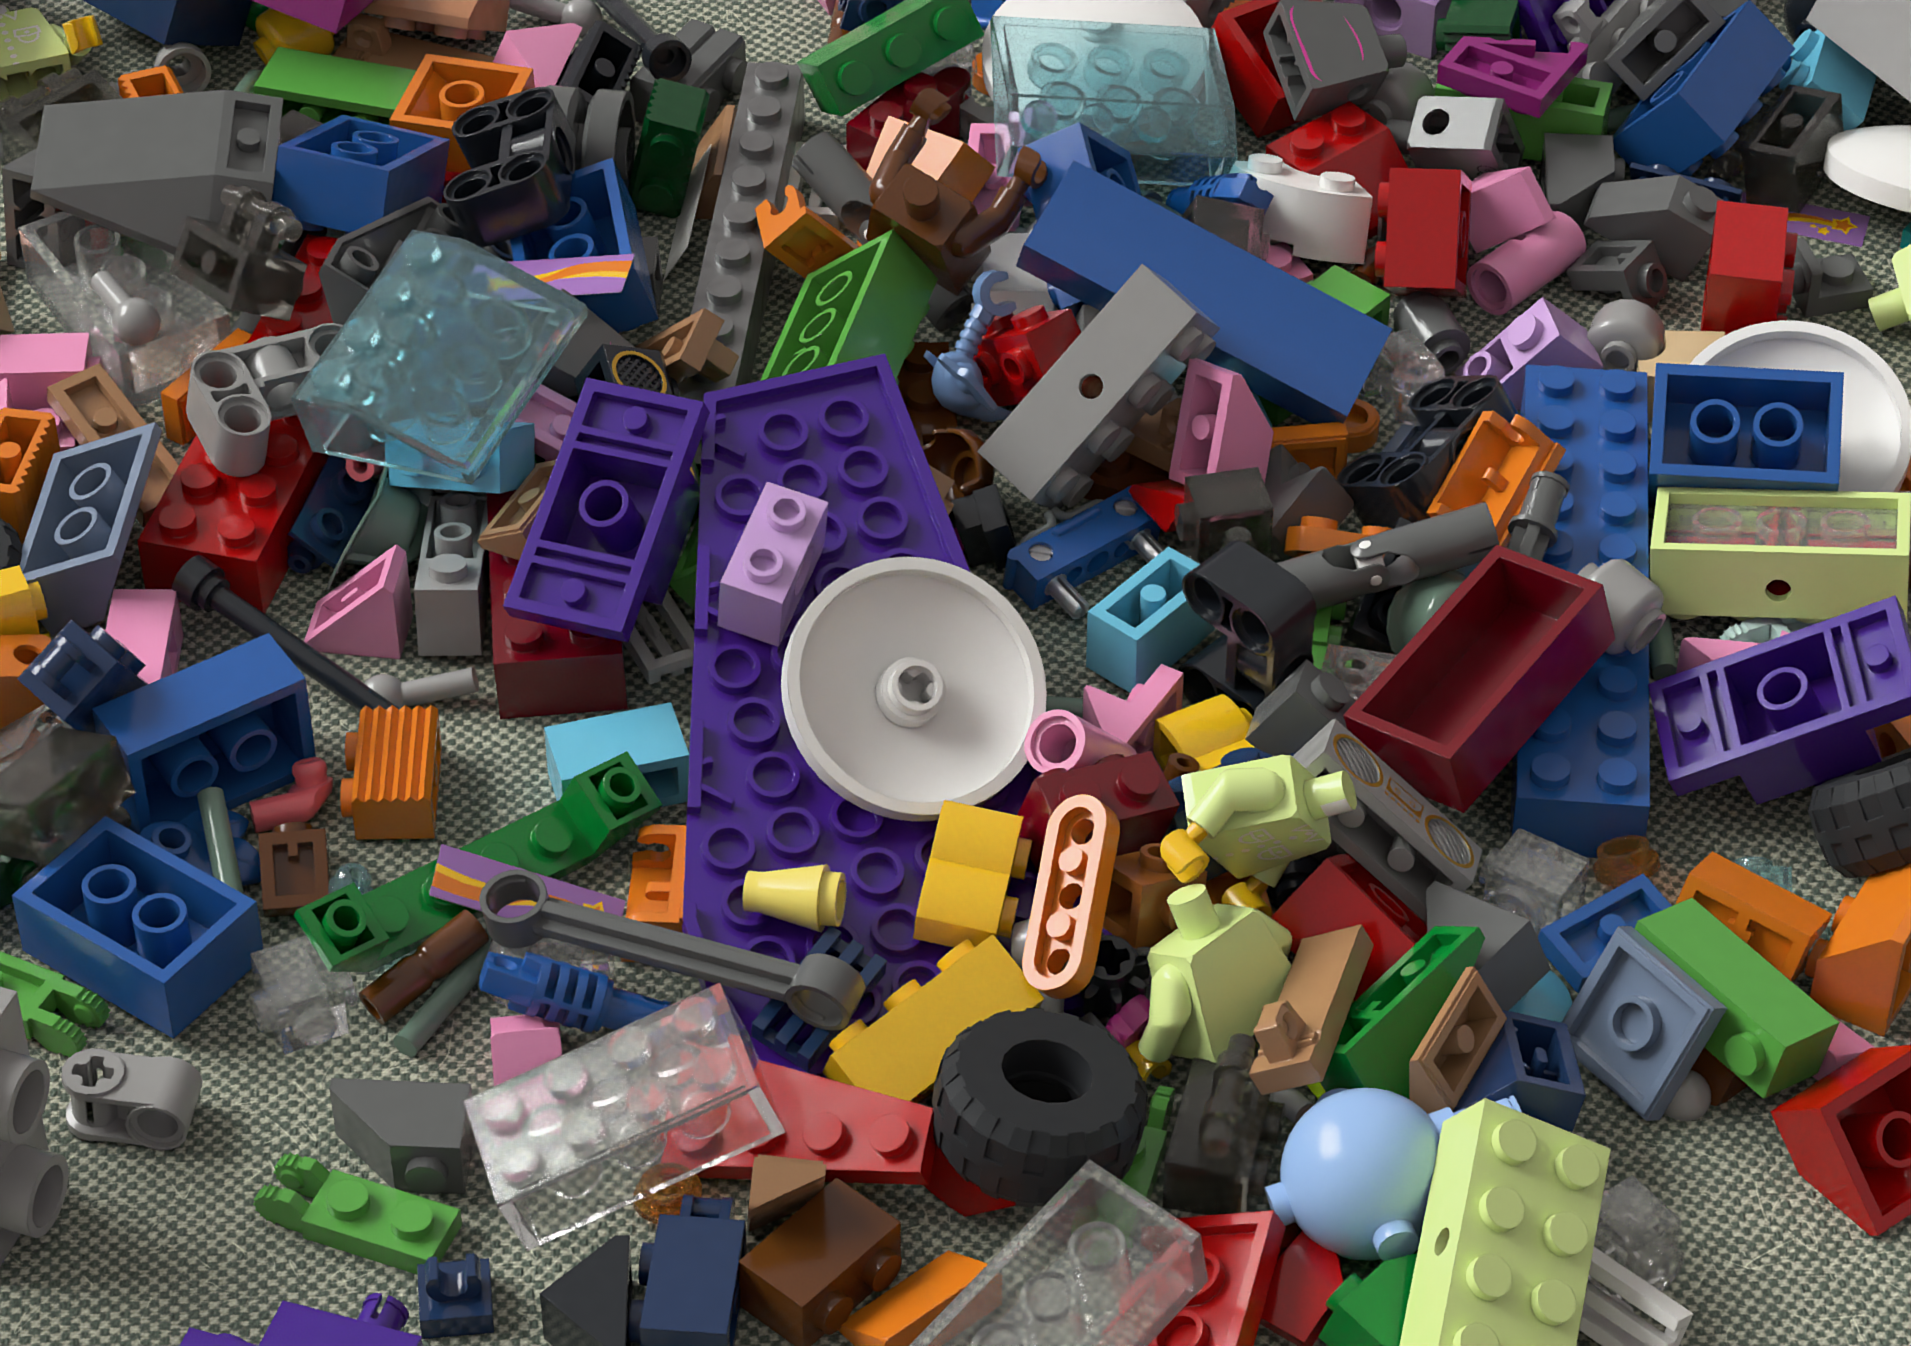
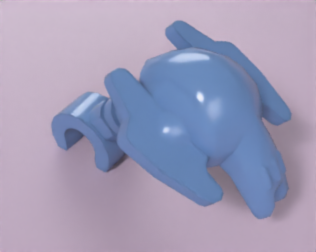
[923,270,1017,422]

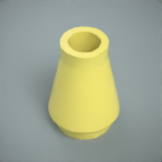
[743,864,846,932]

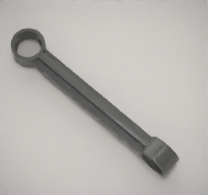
[479,869,866,1031]

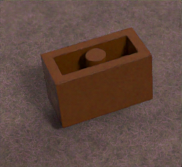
[739,1178,902,1346]

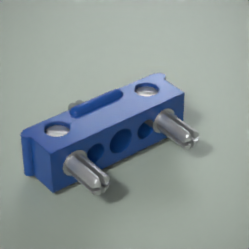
[1002,485,1165,619]

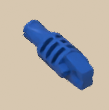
[1166,173,1274,228]
[479,951,671,1044]

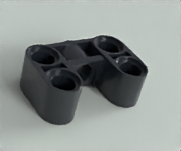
[443,87,577,248]
[1336,375,1519,529]
[1178,540,1317,717]

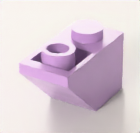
[1455,297,1604,410]

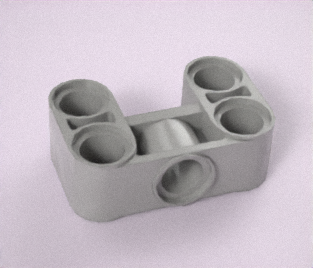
[186,323,386,477]

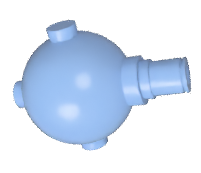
[1264,1088,1522,1261]

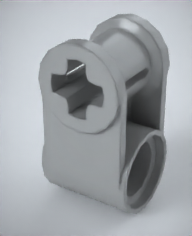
[61,1048,203,1150]

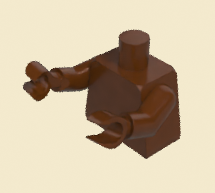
[866,88,1048,296]

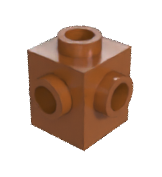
[1103,843,1207,949]

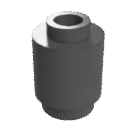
[1393,291,1470,376]

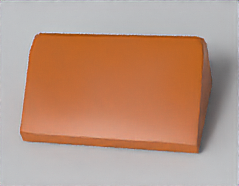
[838,1250,995,1346]

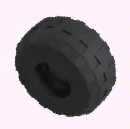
[1808,748,1911,878]
[931,1008,1148,1209]

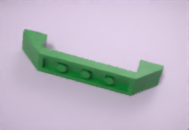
[294,751,663,972]

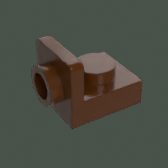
[258,822,330,918]

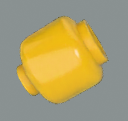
[253,8,335,65]

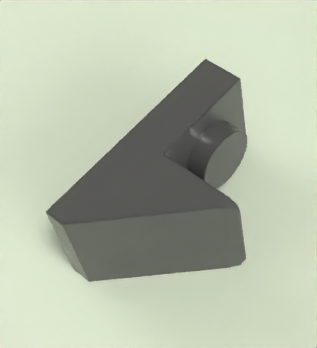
[1260,444,1354,561]

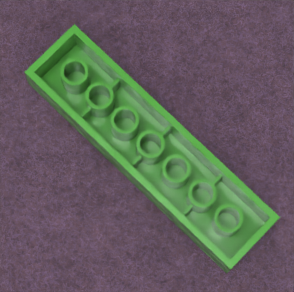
[669,229,938,611]

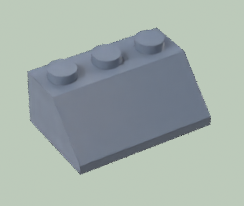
[20,422,162,635]

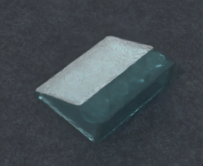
[990,16,1238,186]
[291,230,589,485]

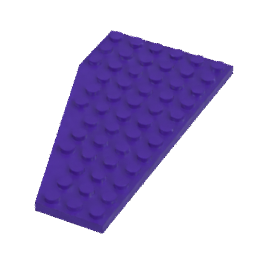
[682,353,1112,1078]

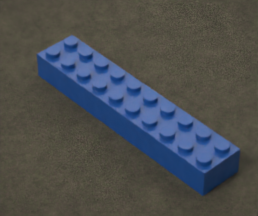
[1510,365,1650,862]

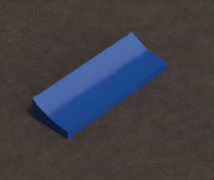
[1016,160,1392,424]

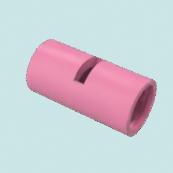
[1467,211,1586,315]
[1025,709,1137,774]

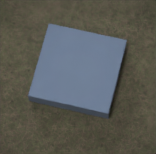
[1561,926,1727,1121]

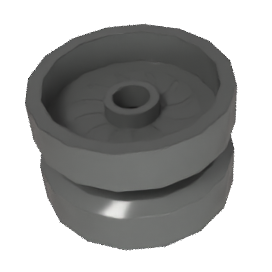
[547,85,636,190]

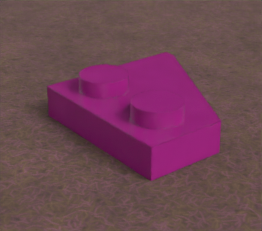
[1436,36,1589,118]

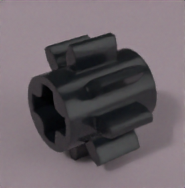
[1079,932,1150,1016]

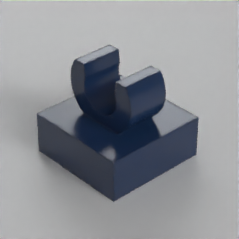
[417,1253,494,1339]

